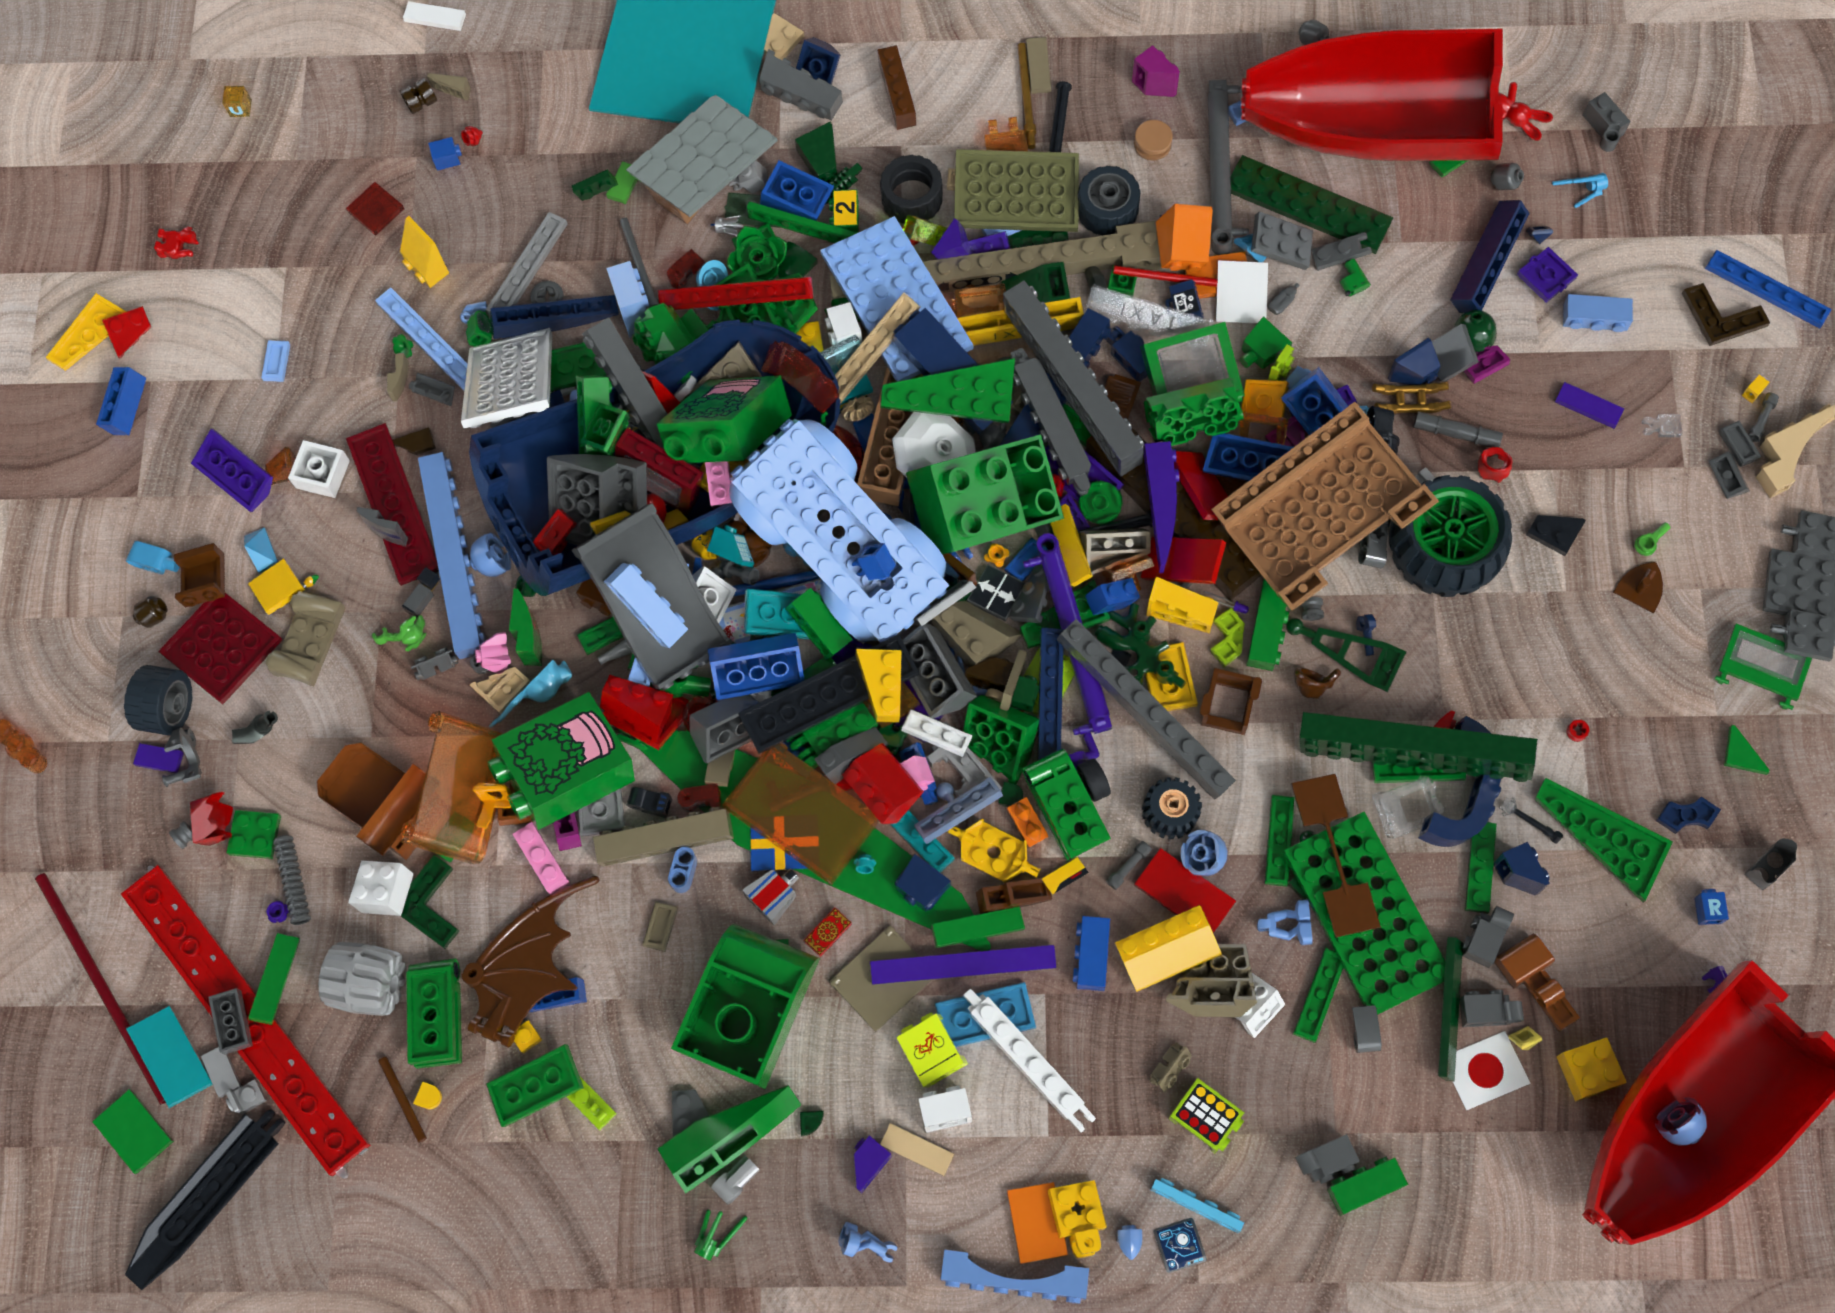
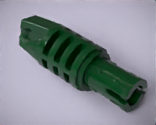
[825,163,863,205]

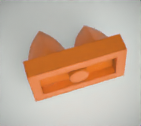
[1006,797,1049,848]

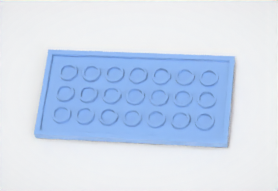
[821,216,973,382]

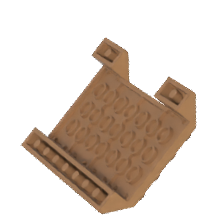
[1211,402,1439,611]

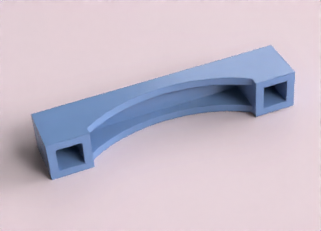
[941,1250,1089,1304]

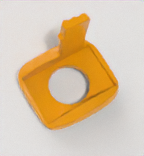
[473,783,512,829]

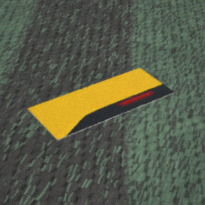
[1042,857,1089,895]

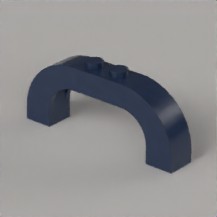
[1418,716,1501,847]

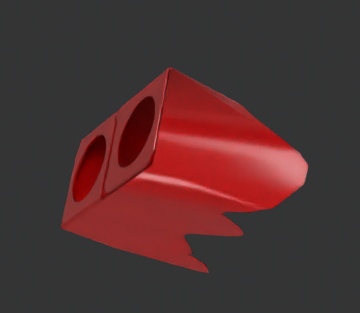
[190,792,233,846]

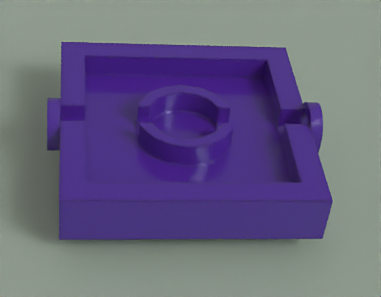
[1517,247,1578,303]

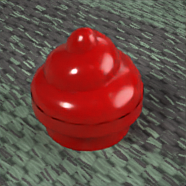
[461,126,483,146]

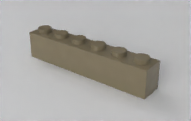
[593,807,734,867]

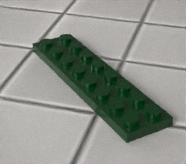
[1231,155,1394,254]

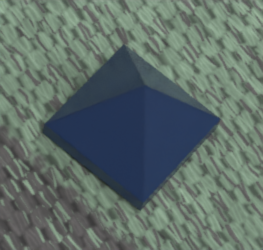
[1526,226,1553,244]

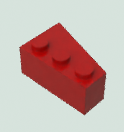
[600,674,673,744]

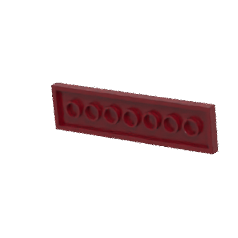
[346,423,439,586]

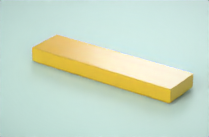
[1051,504,1093,587]

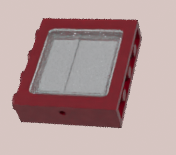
[615,428,704,516]

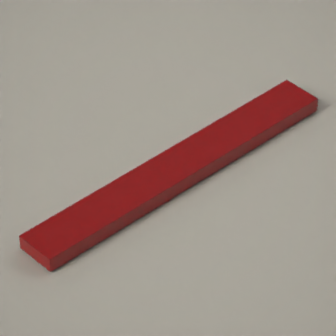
[658,277,813,310]

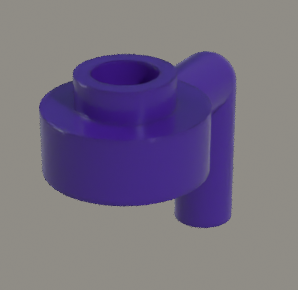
[1069,732,1100,770]

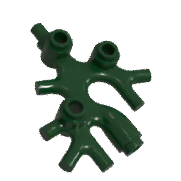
[1094,603,1186,689]

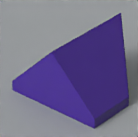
[931,218,972,259]

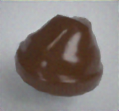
[1294,667,1341,699]

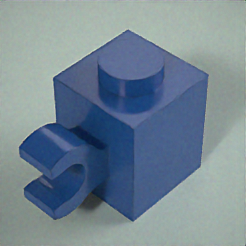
[852,543,896,580]

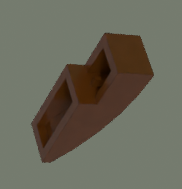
[975,878,1052,914]

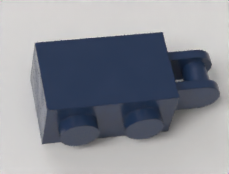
[1106,326,1159,382]

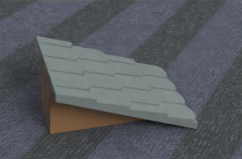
[626,95,778,225]

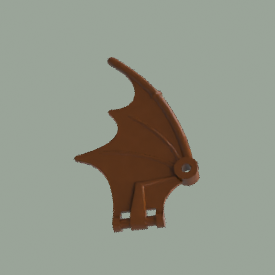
[461,876,600,1048]

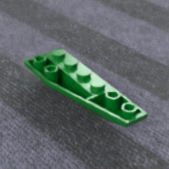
[657,1085,801,1194]

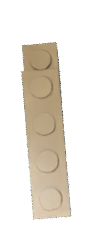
[1756,404,1835,498]

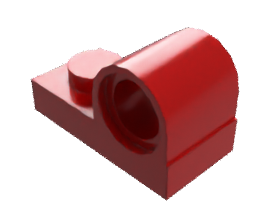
[533,509,577,556]

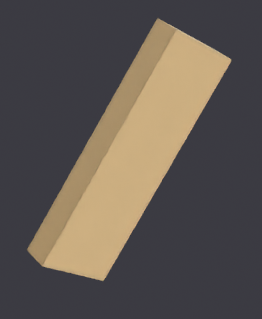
[880,1123,954,1176]

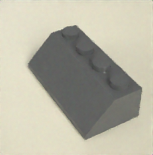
[902,623,977,718]

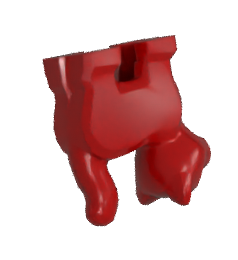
[154,226,199,259]

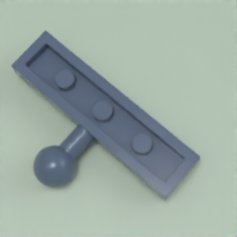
[914,777,1003,844]

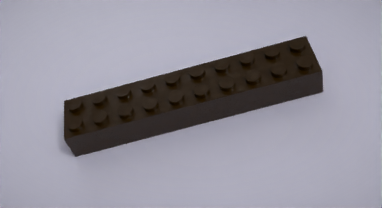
[1086,428,1262,601]

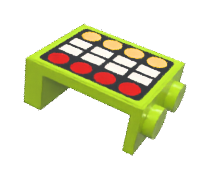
[1169,1078,1244,1154]

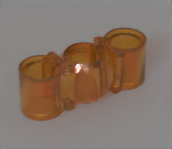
[0,719,48,774]

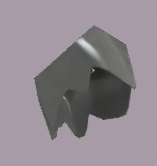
[1745,838,1797,890]

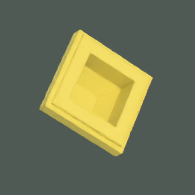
[1509,1026,1542,1050]

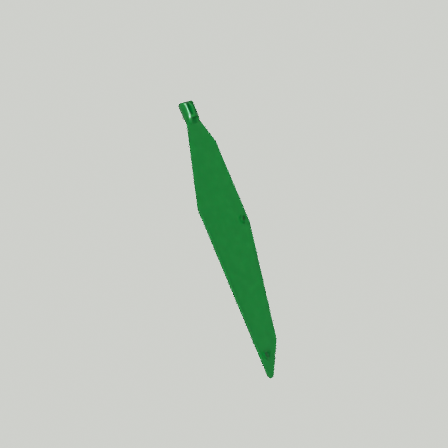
[617,729,991,951]

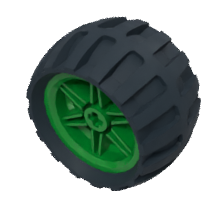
[1389,475,1512,597]

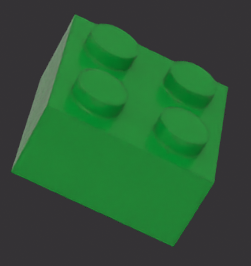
[1108,265,1137,299]

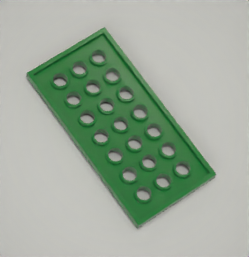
[1283,811,1446,1015]

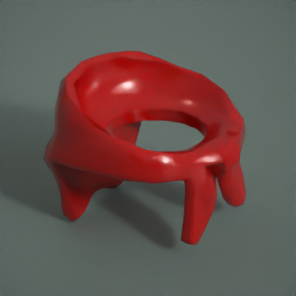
[1478,447,1513,483]

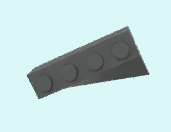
[760,49,843,121]

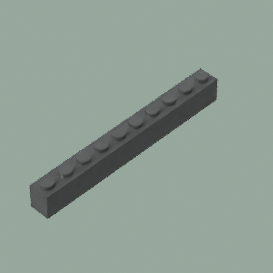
[1057,619,1236,800]

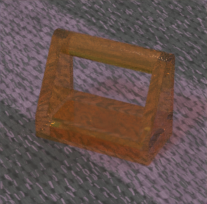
[1240,412,1289,445]

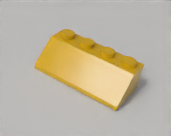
[1115,905,1222,992]

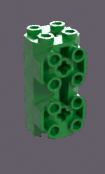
[632,303,694,384]
[1144,378,1244,446]

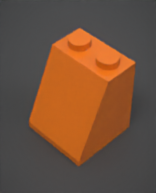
[1156,204,1213,272]

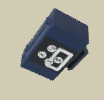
[1165,279,1205,327]

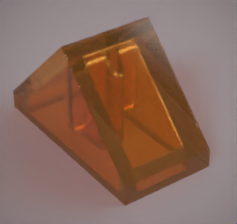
[265,447,296,485]

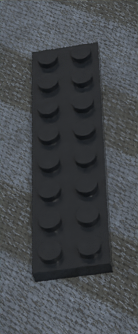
[738,634,919,754]

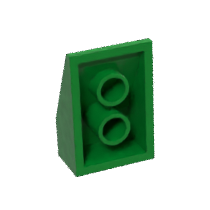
[581,403,630,456]

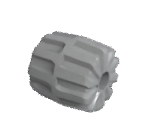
[318,942,406,1016]

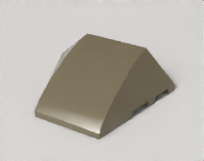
[1166,944,1257,1017]

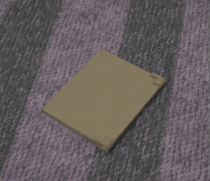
[829,925,933,1032]

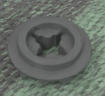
[530,281,564,304]

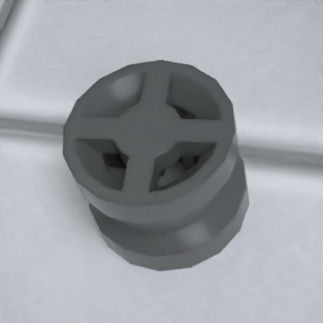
[1301,597,1324,621]
[169,821,193,849]

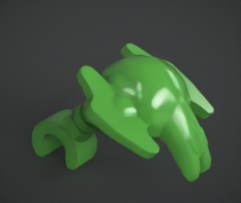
[372,615,426,651]

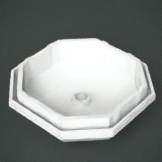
[892,412,976,478]

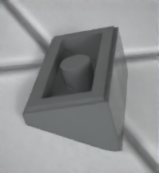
[1709,451,1750,499]

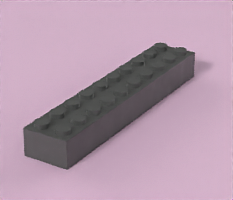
[1003,280,1144,477]

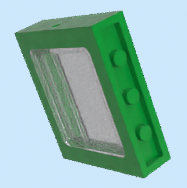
[1140,322,1245,397]

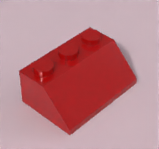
[842,743,924,824]

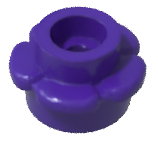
[266,901,289,923]

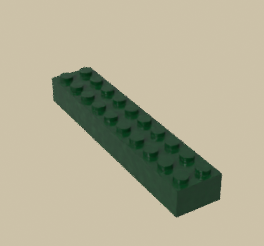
[1300,712,1538,782]

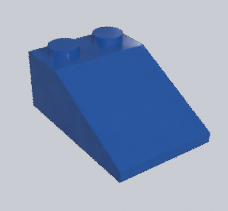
[760,160,834,221]

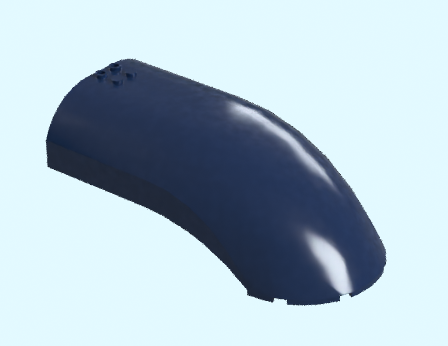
[469,319,841,596]

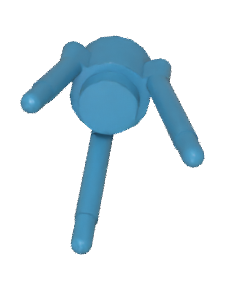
[1552,173,1608,208]

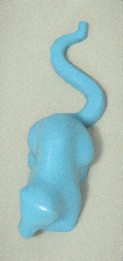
[489,660,572,728]

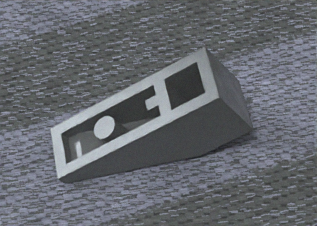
[815,727,888,785]

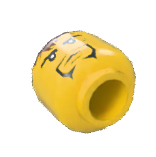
[691,529,719,560]

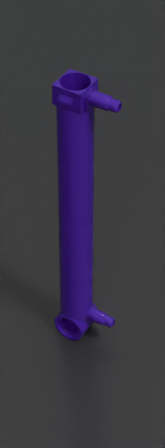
[1023,533,1112,735]

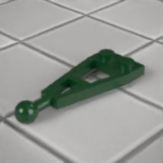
[1286,618,1407,693]

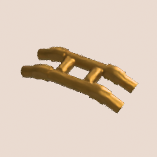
[1372,381,1452,414]

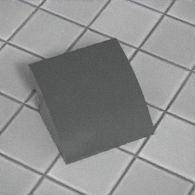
[547,454,647,546]

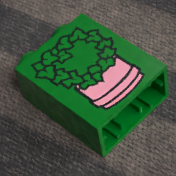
[657,375,792,463]
[487,692,635,830]

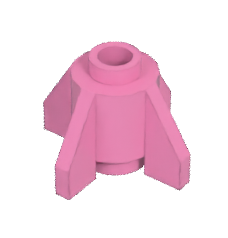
[475,632,511,674]

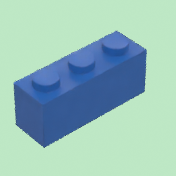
[96,367,146,435]
[1073,916,1110,991]

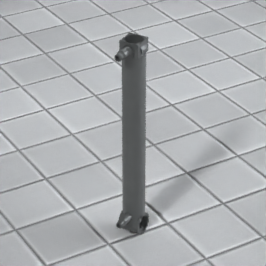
[1208,80,1249,255]

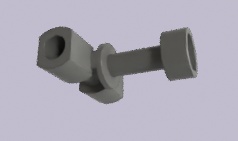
[710,556,759,585]

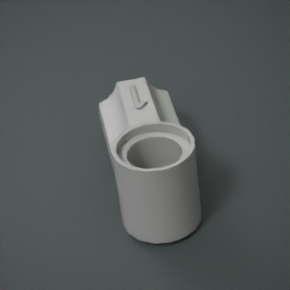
[711,1155,760,1205]

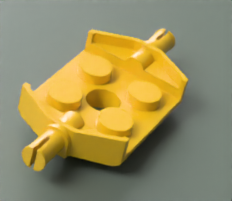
[947,819,1041,883]

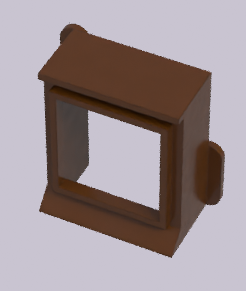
[1200,668,1262,735]

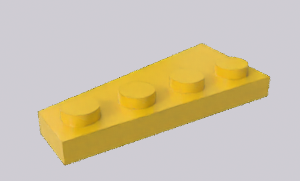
[46,293,126,371]

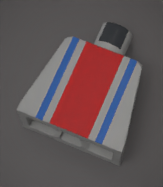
[742,869,799,925]

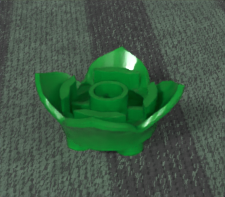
[727,226,787,281]

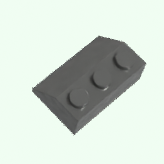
[690,694,760,764]

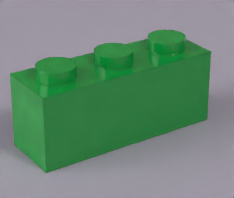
[785,588,853,660]
[1327,1156,1409,1216]

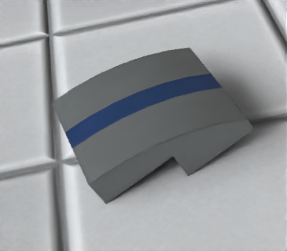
[356,507,408,546]

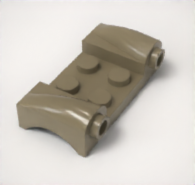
[266,591,346,687]

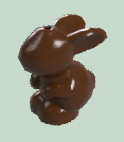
[723,513,772,567]

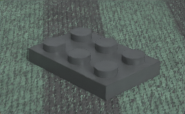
[1251,211,1313,270]

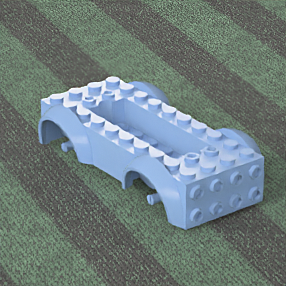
[729,419,949,643]

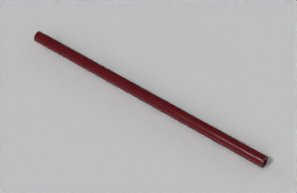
[35,873,166,1105]

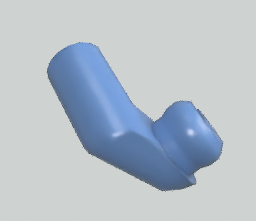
[460,301,487,324]

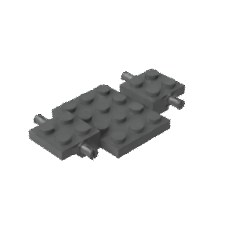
[1763,510,1835,662]

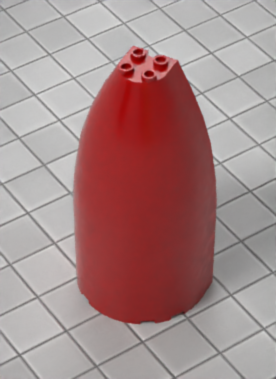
[1241,28,1503,161]
[1582,960,1835,1245]

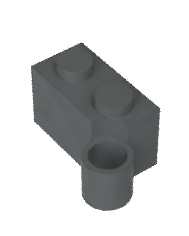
[1583,92,1631,152]
[1462,906,1514,968]
[1460,990,1524,1027]
[1295,1134,1360,1184]

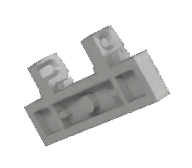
[926,721,1002,798]

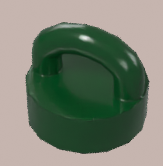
[515,575,536,597]

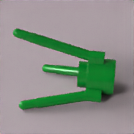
[694,1210,748,1261]

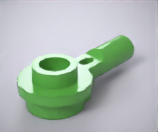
[1634,522,1671,556]

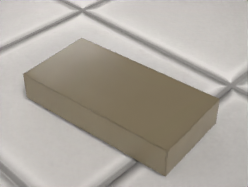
[643,901,678,952]

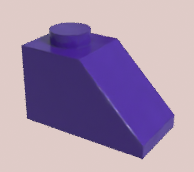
[854,1135,892,1194]

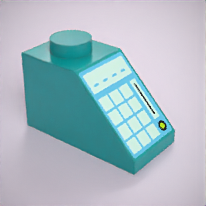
[707,525,754,567]

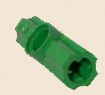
[649,675,711,698]

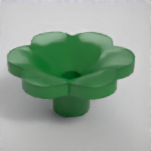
[392,334,414,358]

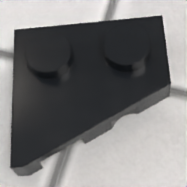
[1526,515,1586,556]

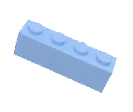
[604,563,688,648]

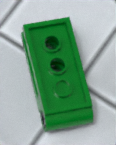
[1022,748,1111,861]
[406,958,462,1069]

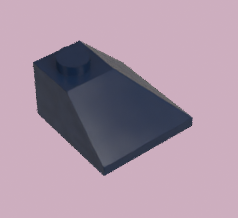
[796,37,841,85]
[1387,338,1441,385]

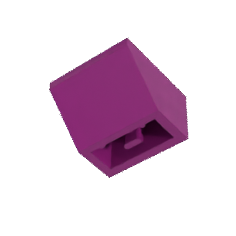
[1132,45,1180,97]

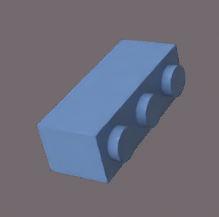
[1563,294,1633,332]

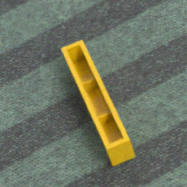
[957,297,1084,346]

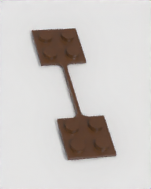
[1291,774,1381,938]

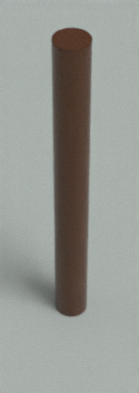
[378,1057,427,1143]

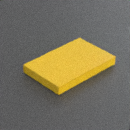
[1145,642,1198,711]

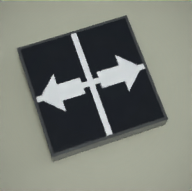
[967,564,1026,622]

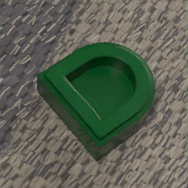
[998,782,1023,807]

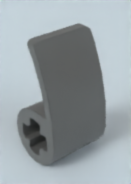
[1352,1005,1382,1053]

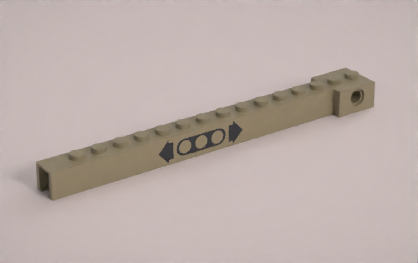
[829,220,1163,300]

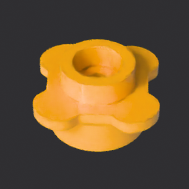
[984,543,1010,568]

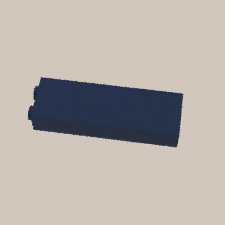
[892,308,1013,435]

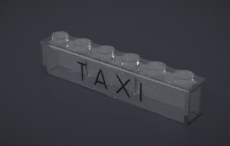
[1085,284,1214,349]

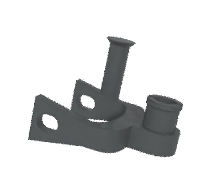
[162,728,202,787]

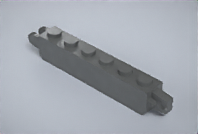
[1010,348,1091,496]

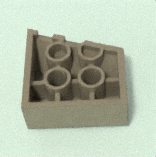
[932,601,1023,667]

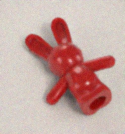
[1499,82,1553,141]

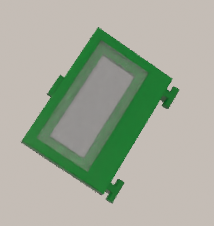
[1715,623,1812,710]

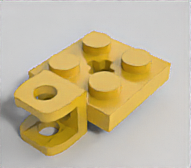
[1048,1180,1107,1258]

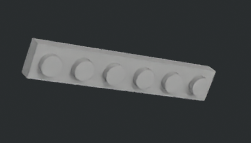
[486,212,568,315]

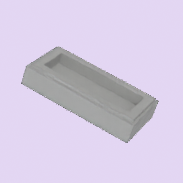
[201,1047,242,1098]

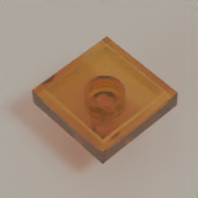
[1101,555,1154,591]

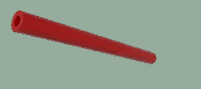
[1113,266,1218,287]

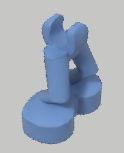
[1257,899,1312,945]
[838,1222,897,1262]

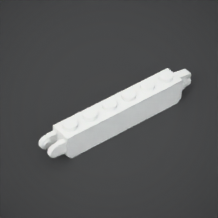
[963,989,1096,1133]

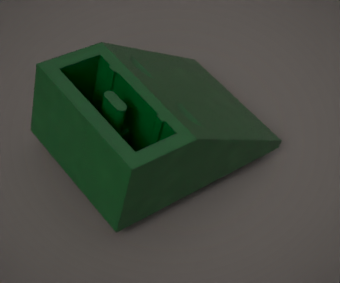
[1001,262,1070,303]

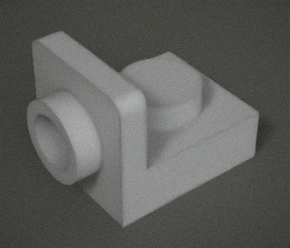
[226,1079,267,1115]

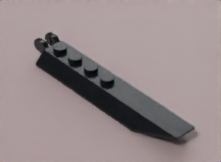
[125,1109,285,1290]

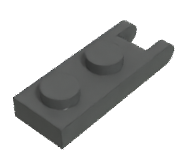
[1311,233,1372,271]

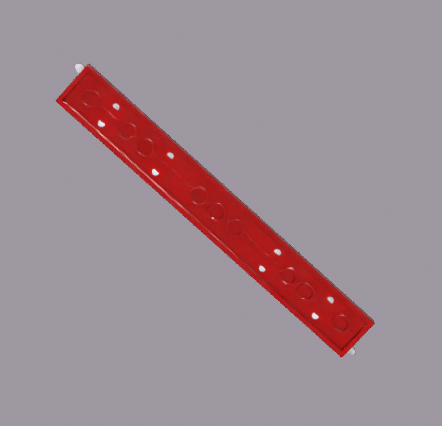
[121,865,371,1179]

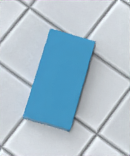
[935,982,1036,1047]

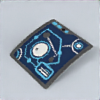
[1153,1218,1207,1273]

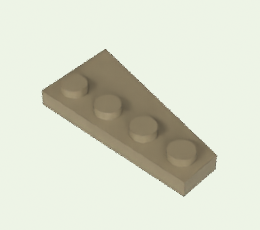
[680,341,762,403]

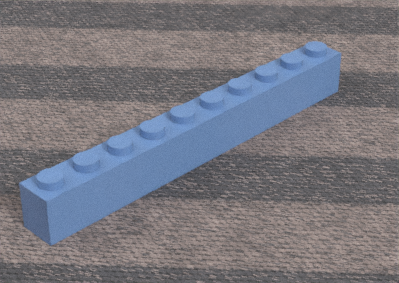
[418,452,486,659]

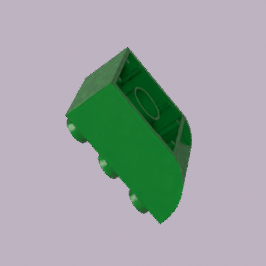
[906,434,1064,554]
[671,923,820,1089]

